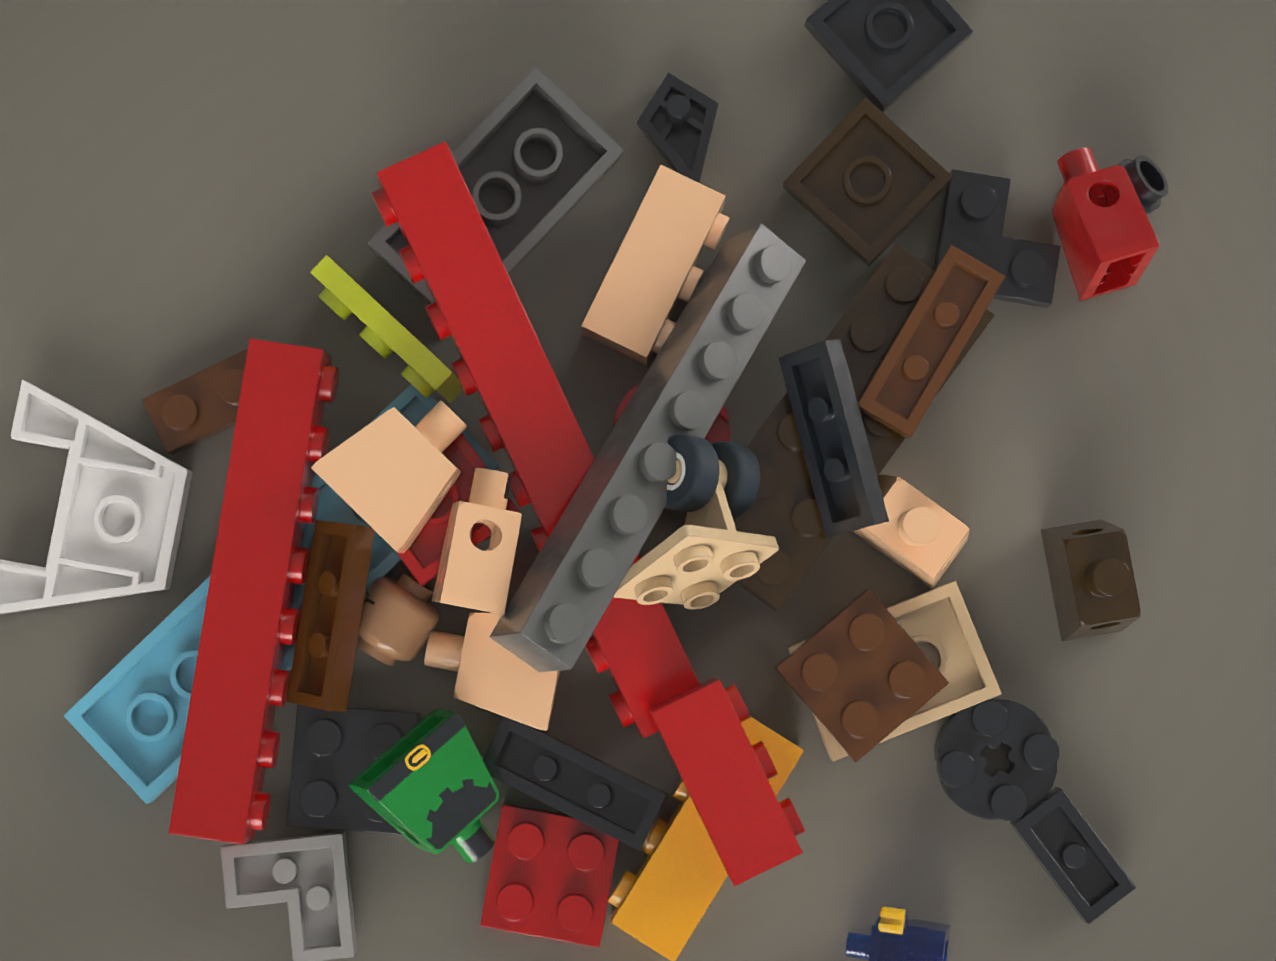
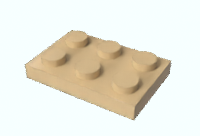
[786,581,1002,762]

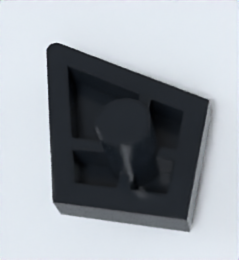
[637,72,719,183]

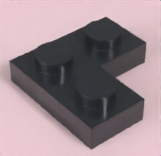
[934,169,1061,308]

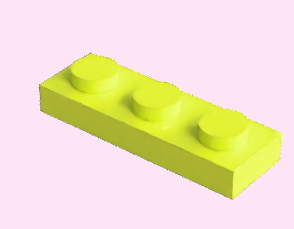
[310,255,463,404]

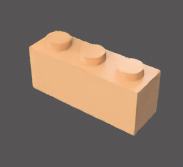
[581,165,730,365]

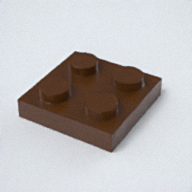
[775,589,949,763]

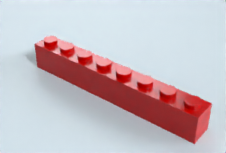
[168,338,339,845]

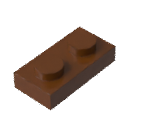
[142,349,248,455]

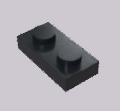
[1010,787,1137,924]

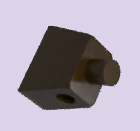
[1041,519,1141,641]

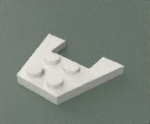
[0,380,193,614]

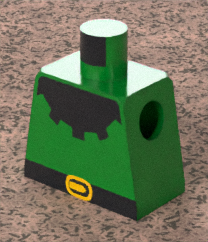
[348,708,500,863]

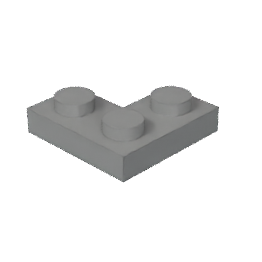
[220,831,358,961]

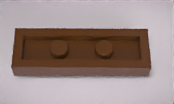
[858,245,1005,439]
[286,520,375,712]

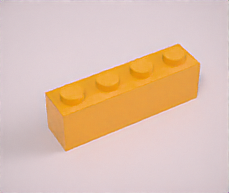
[608,716,804,961]

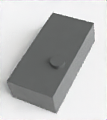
[368,66,624,304]

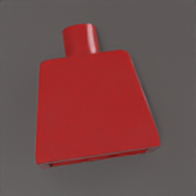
[1052,147,1160,301]

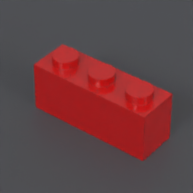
[649,677,805,887]

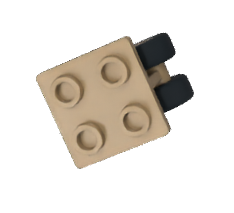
[614,434,779,610]

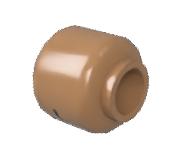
[357,572,440,666]

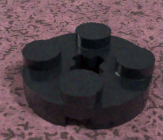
[934,699,1059,821]

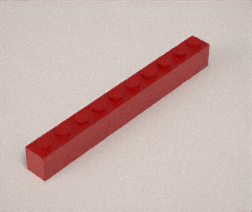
[371,141,699,738]

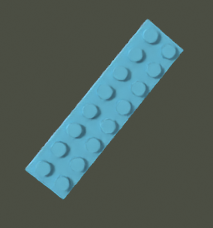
[64,384,500,804]

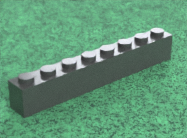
[489,223,806,672]

